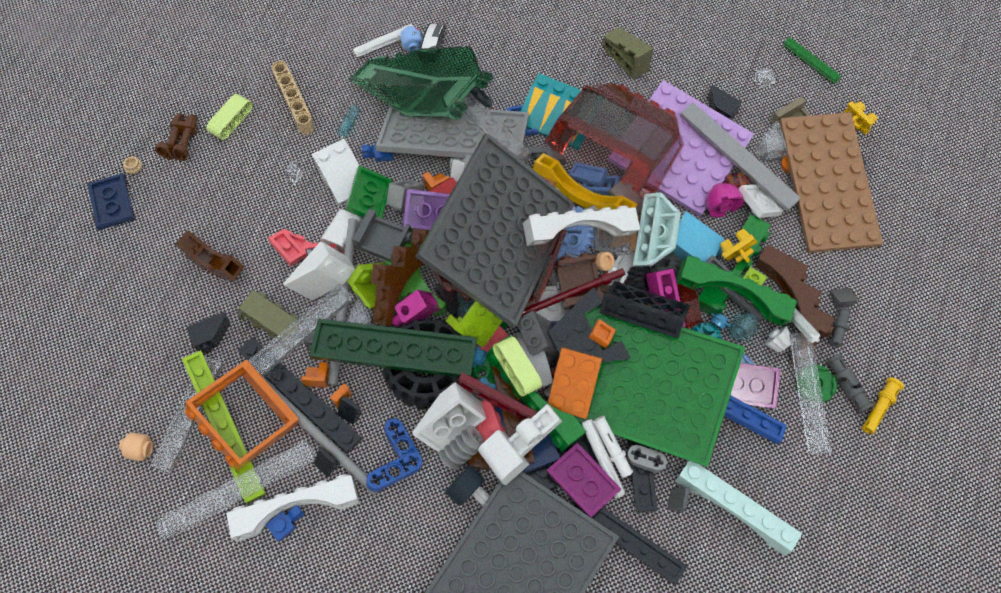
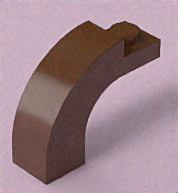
[175,230,245,282]

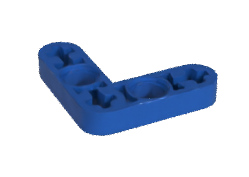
[366,418,422,492]

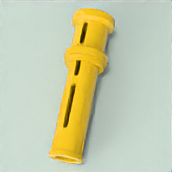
[862,377,905,435]

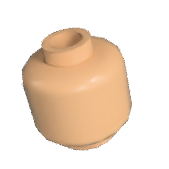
[119,432,153,461]

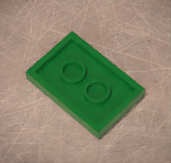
[345,165,392,218]

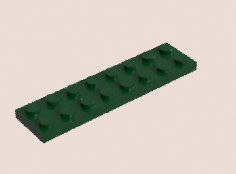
[309,319,477,377]

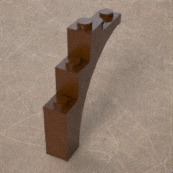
[371,228,430,326]
[755,244,835,367]

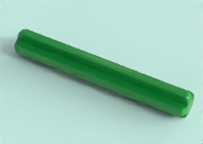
[784,37,841,83]

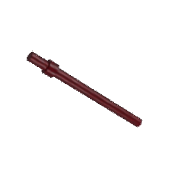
[521,268,626,317]

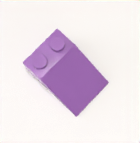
[402,189,450,230]

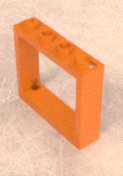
[184,359,299,471]

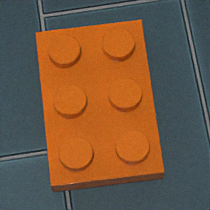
[548,347,603,419]

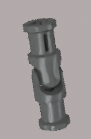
[826,354,875,414]

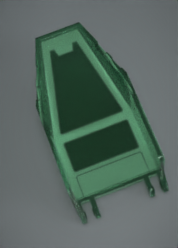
[350,46,493,119]

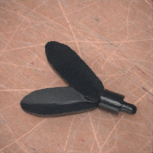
[466,81,492,108]

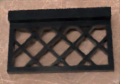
[600,281,690,339]

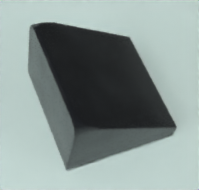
[338,397,362,424]
[314,448,338,477]

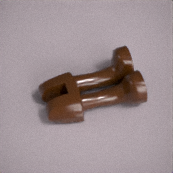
[155,113,198,161]

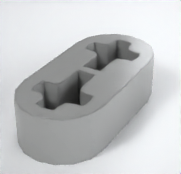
[627,445,667,473]

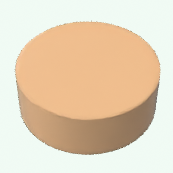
[595,252,614,271]

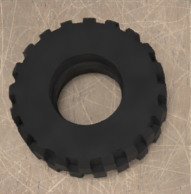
[383,318,473,410]

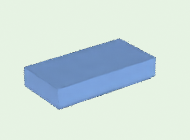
[568,162,608,187]

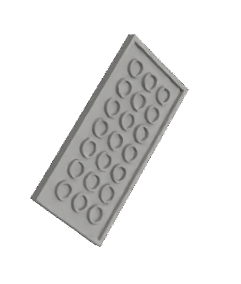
[376,103,529,160]

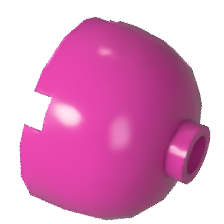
[706,183,744,218]

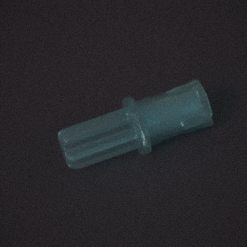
[337,104,360,137]

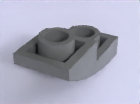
[529,146,566,165]

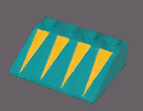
[520,73,602,150]

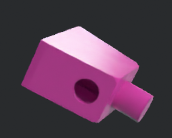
[392,290,441,327]

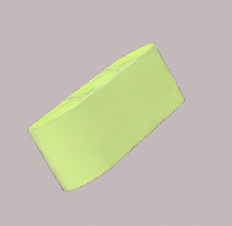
[206,94,253,140]
[493,336,542,396]

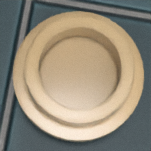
[123,156,142,174]

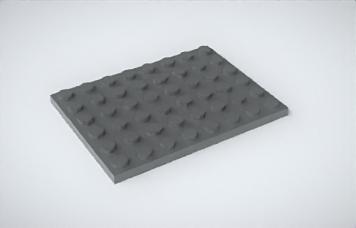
[415,133,575,327]
[425,472,619,593]

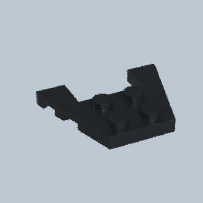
[548,288,631,363]

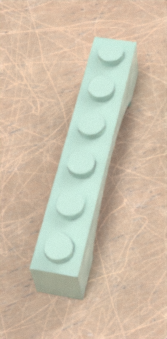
[675,461,802,556]

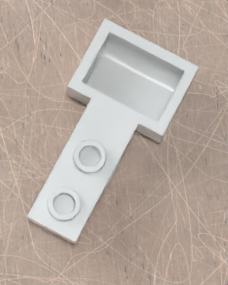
[320,209,386,262]
[478,404,562,485]

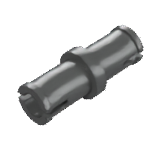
[829,307,851,347]

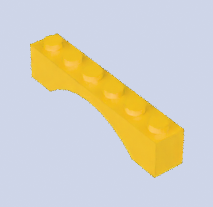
[533,153,638,211]

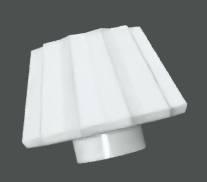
[765,326,793,353]

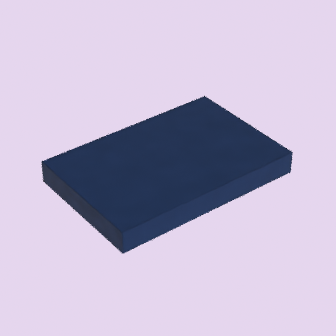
[87,173,135,230]

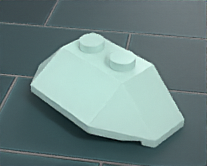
[633,192,681,267]

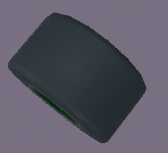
[445,465,485,506]

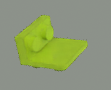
[347,262,386,309]
[446,301,503,347]

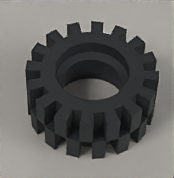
[627,266,651,298]

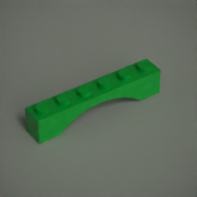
[694,214,771,317]
[676,256,797,327]
[487,335,586,452]

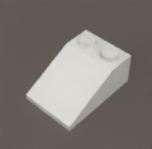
[312,139,359,205]
[283,241,355,300]
[412,382,486,452]

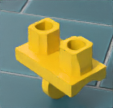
[843,101,878,135]
[720,229,758,263]

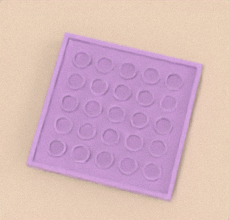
[608,80,754,217]

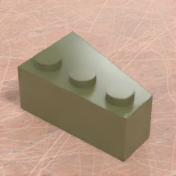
[602,27,654,80]
[238,290,302,346]

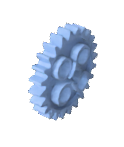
[549,206,597,263]

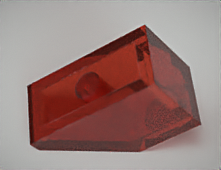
[677,285,702,328]

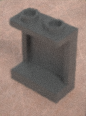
[352,209,412,263]
[518,311,560,364]

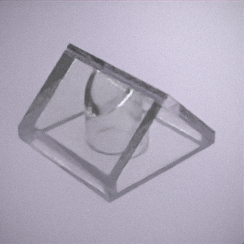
[594,227,631,256]

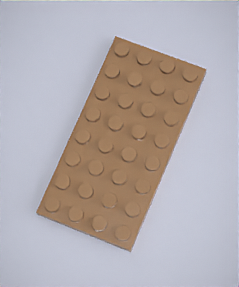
[779,112,883,253]

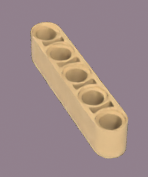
[272,61,314,135]

